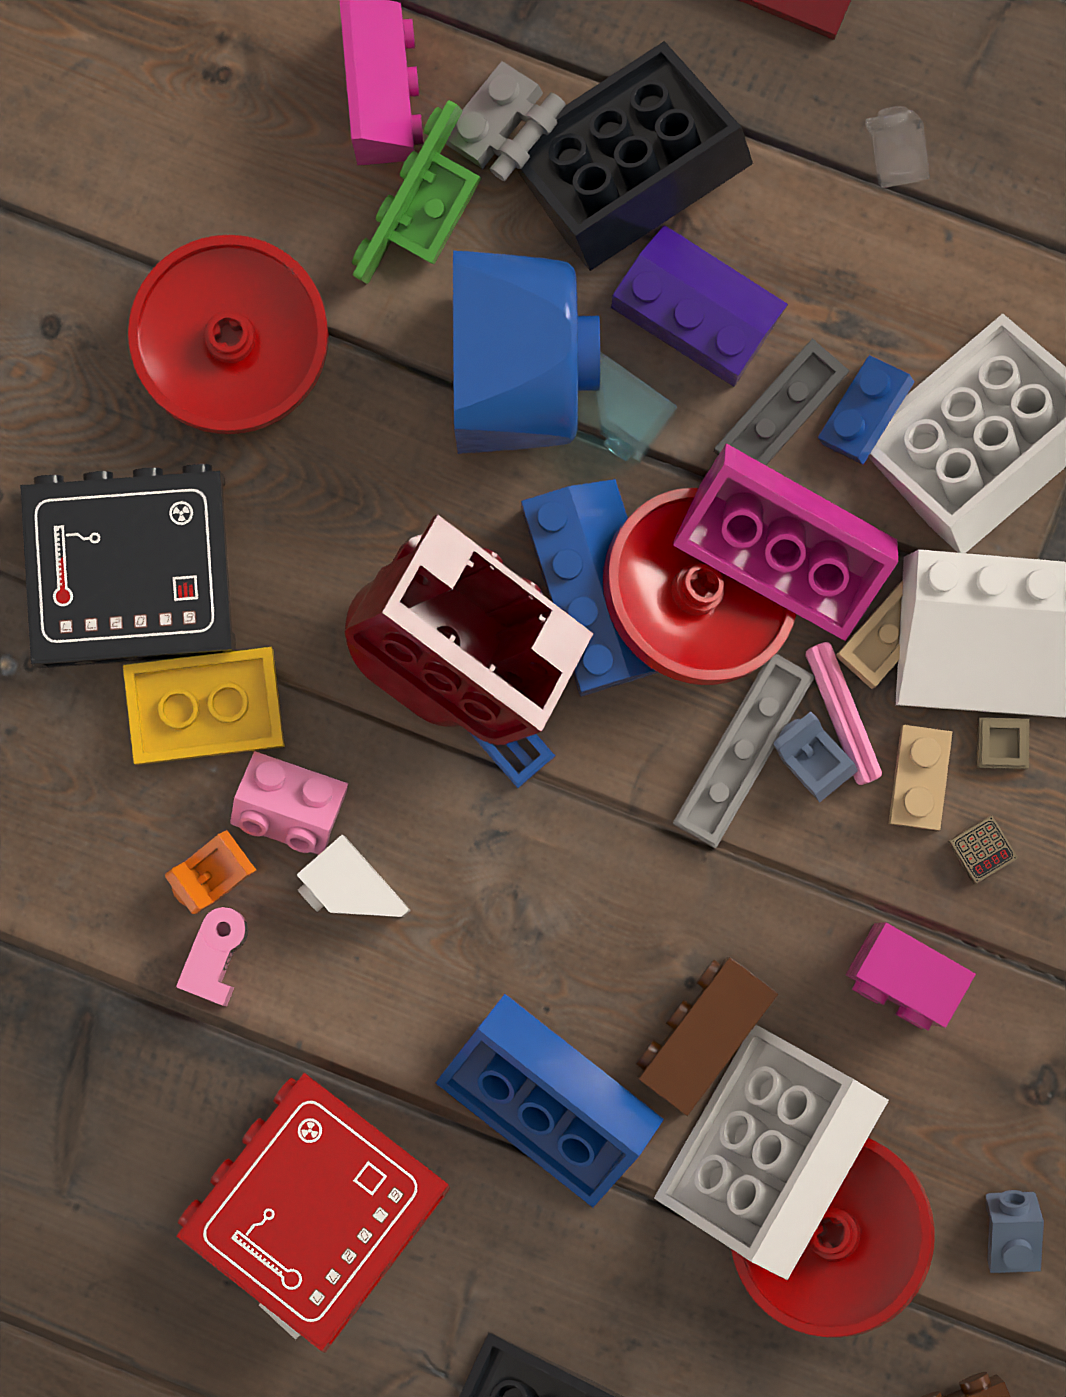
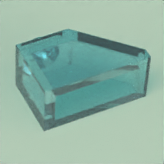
[594,351,677,462]

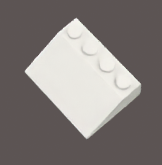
[868,313,1066,553]
[896,550,1066,718]
[654,1025,889,1280]

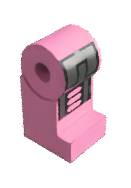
[176,907,249,1006]

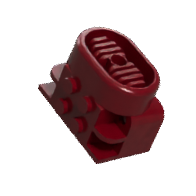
[344,514,593,745]

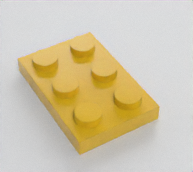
[123,647,285,765]

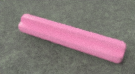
[806,642,882,785]

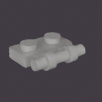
[446,61,566,181]

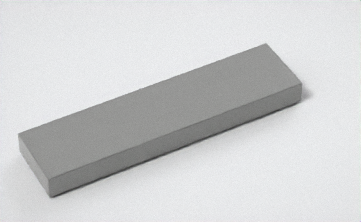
[672,654,815,848]

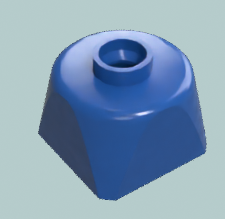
[453,250,600,454]

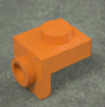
[165,830,256,914]

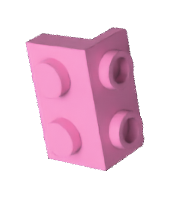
[230,751,348,855]

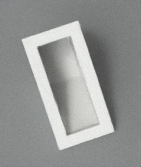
[297,835,411,917]

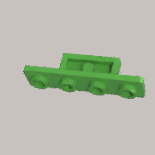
[352,100,482,284]

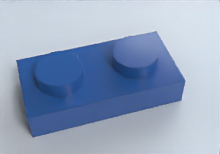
[818,355,914,465]

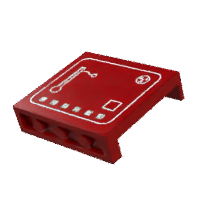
[177,1073,450,1353]

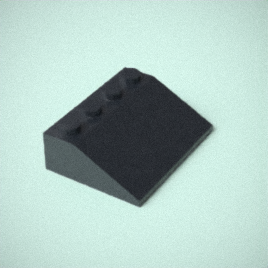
[516,41,753,271]

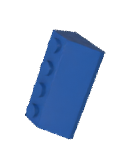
[521,479,659,697]
[435,994,664,1208]

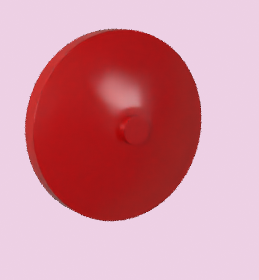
[128,235,329,434]
[603,488,796,685]
[731,1138,935,1338]

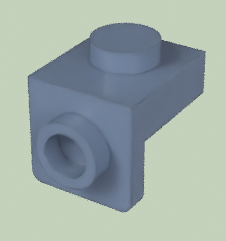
[774,712,858,802]
[985,1190,1044,1273]

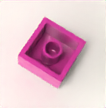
[846,922,976,1031]

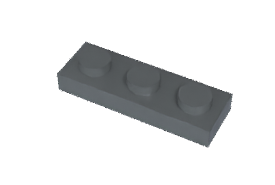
[713,338,849,466]

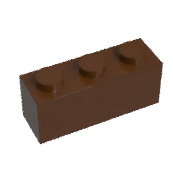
[636,957,778,1116]

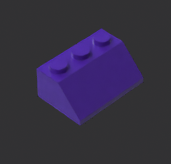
[611,225,788,387]

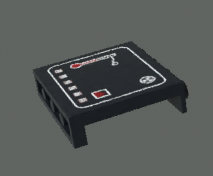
[20,464,236,669]

